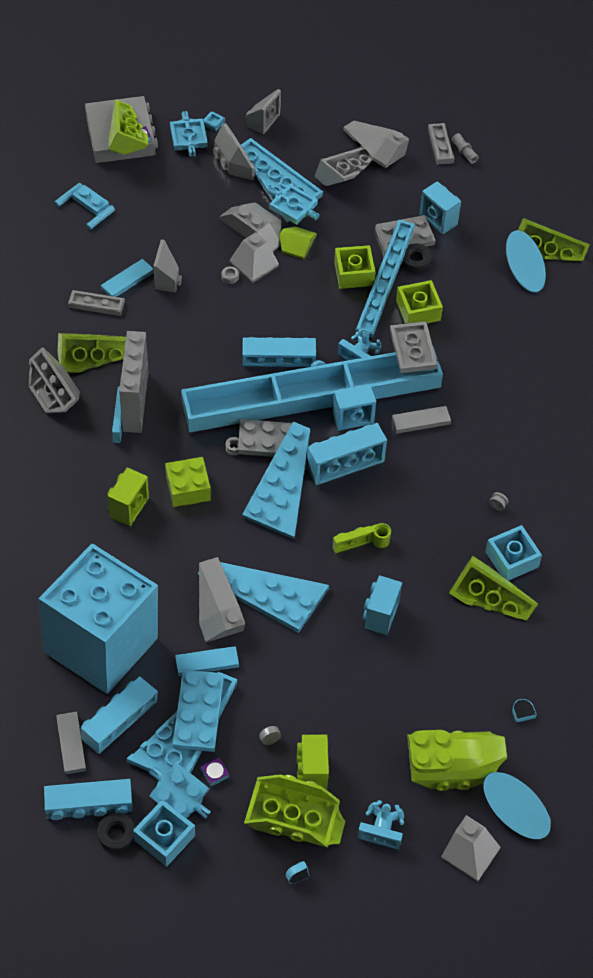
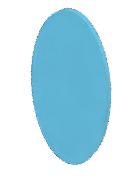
[506,230,546,293]
[483,772,551,839]

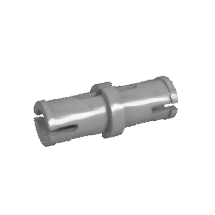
[451,133,479,164]

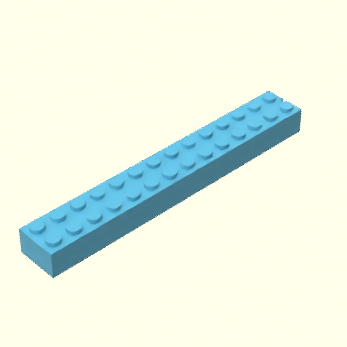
[181,347,443,432]

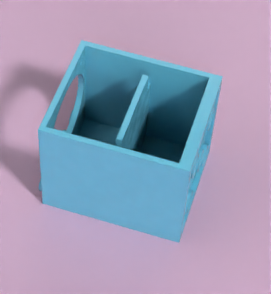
[39,543,158,695]

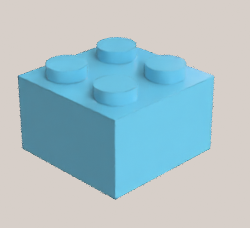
[419,181,461,234]
[332,384,376,431]
[485,525,542,581]
[363,575,402,635]
[133,800,195,867]

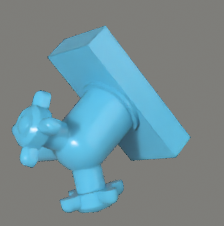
[338,329,382,360]
[358,800,404,850]

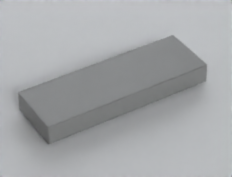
[428,123,454,165]
[68,290,125,316]
[392,406,451,434]
[56,712,86,775]

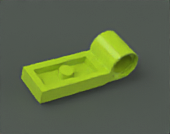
[333,523,391,554]

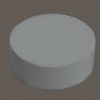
[221,266,239,284]
[259,726,281,745]

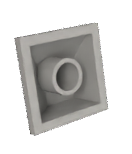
[245,89,281,135]
[229,232,279,283]
[153,240,182,293]
[441,815,501,882]

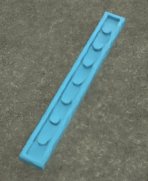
[356,220,415,338]

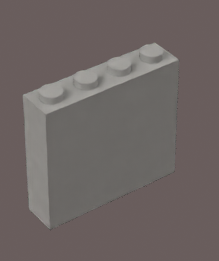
[85,96,158,163]
[119,331,149,433]

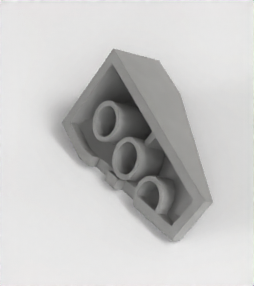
[343,121,409,168]
[315,148,373,186]
[199,557,245,643]

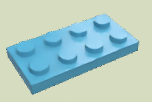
[172,670,224,752]

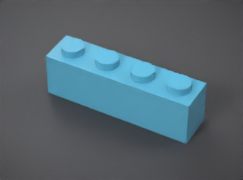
[243,337,316,367]
[81,677,158,754]
[44,779,133,820]

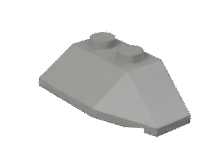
[213,123,255,180]
[219,202,281,252]
[29,347,80,414]

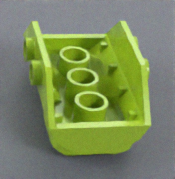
[407,730,507,791]
[244,775,345,848]

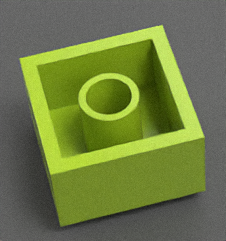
[334,245,375,289]
[396,280,443,324]
[165,457,211,507]
[107,467,149,526]
[297,735,329,790]

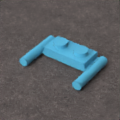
[54,183,115,230]

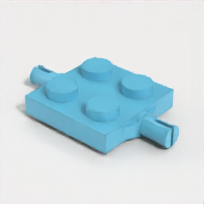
[170,111,208,157]
[268,184,319,224]
[149,762,211,819]

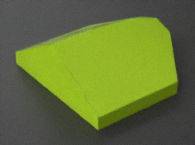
[279,226,317,260]

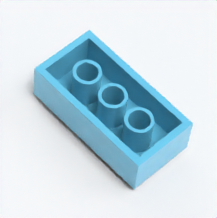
[306,423,387,485]

